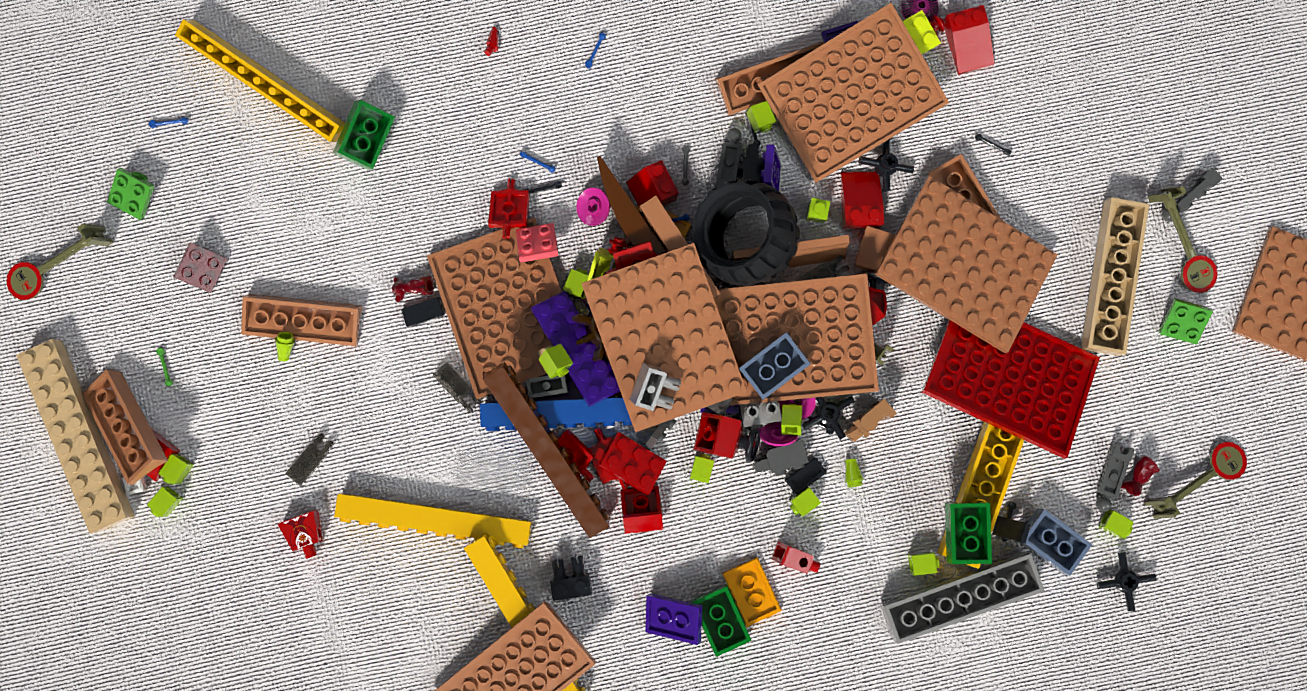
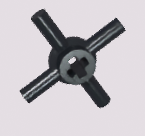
[858,139,914,192]
[802,396,855,440]
[1096,552,1157,611]

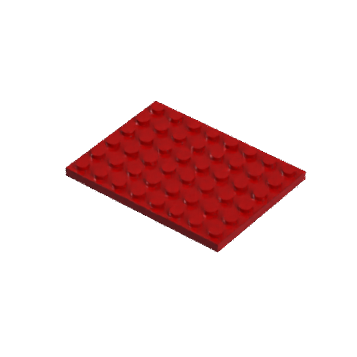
[921,320,1100,459]

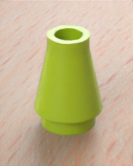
[275,332,295,362]
[845,458,864,488]

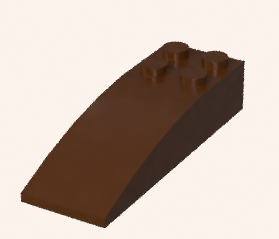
[597,156,665,255]

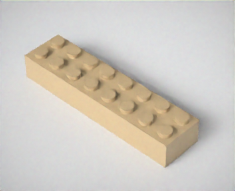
[1081,197,1149,356]

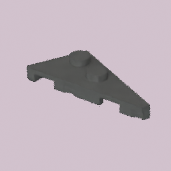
[643,419,676,451]

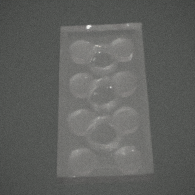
[452,449,533,494]

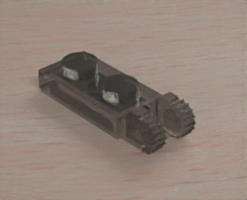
[795,255,850,281]
[433,362,482,413]
[285,433,335,486]

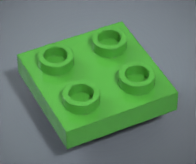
[107,168,155,220]
[1159,298,1213,344]

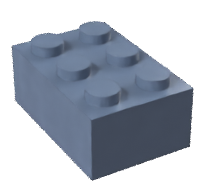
[739,332,811,400]
[1020,508,1092,576]

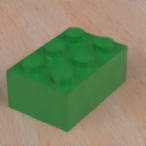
[333,100,395,170]
[945,502,992,564]
[690,584,752,657]

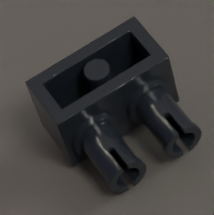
[550,555,593,601]

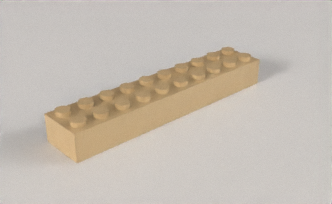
[16,339,135,534]

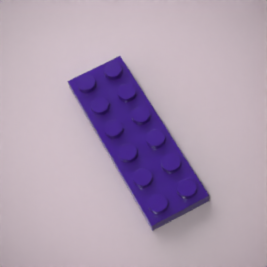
[531,291,620,407]

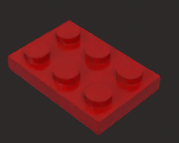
[598,432,667,495]

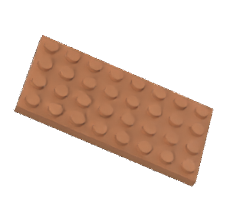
[434,601,597,691]

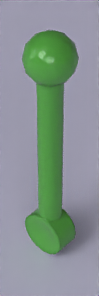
[156,348,173,387]

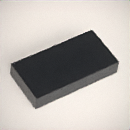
[401,297,444,328]
[785,457,827,495]
[992,516,1031,544]

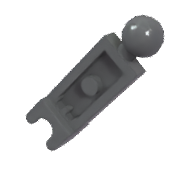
[715,128,742,188]
[1162,168,1222,222]
[1096,442,1134,512]

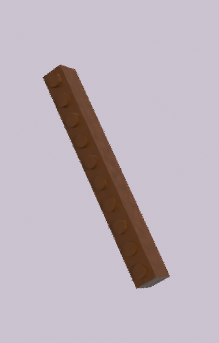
[483,361,611,538]

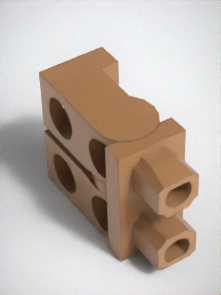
[844,399,897,442]

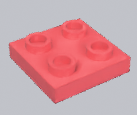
[516,223,559,263]

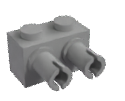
[629,362,681,411]
[739,401,782,428]

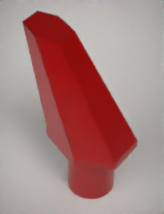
[484,26,499,56]

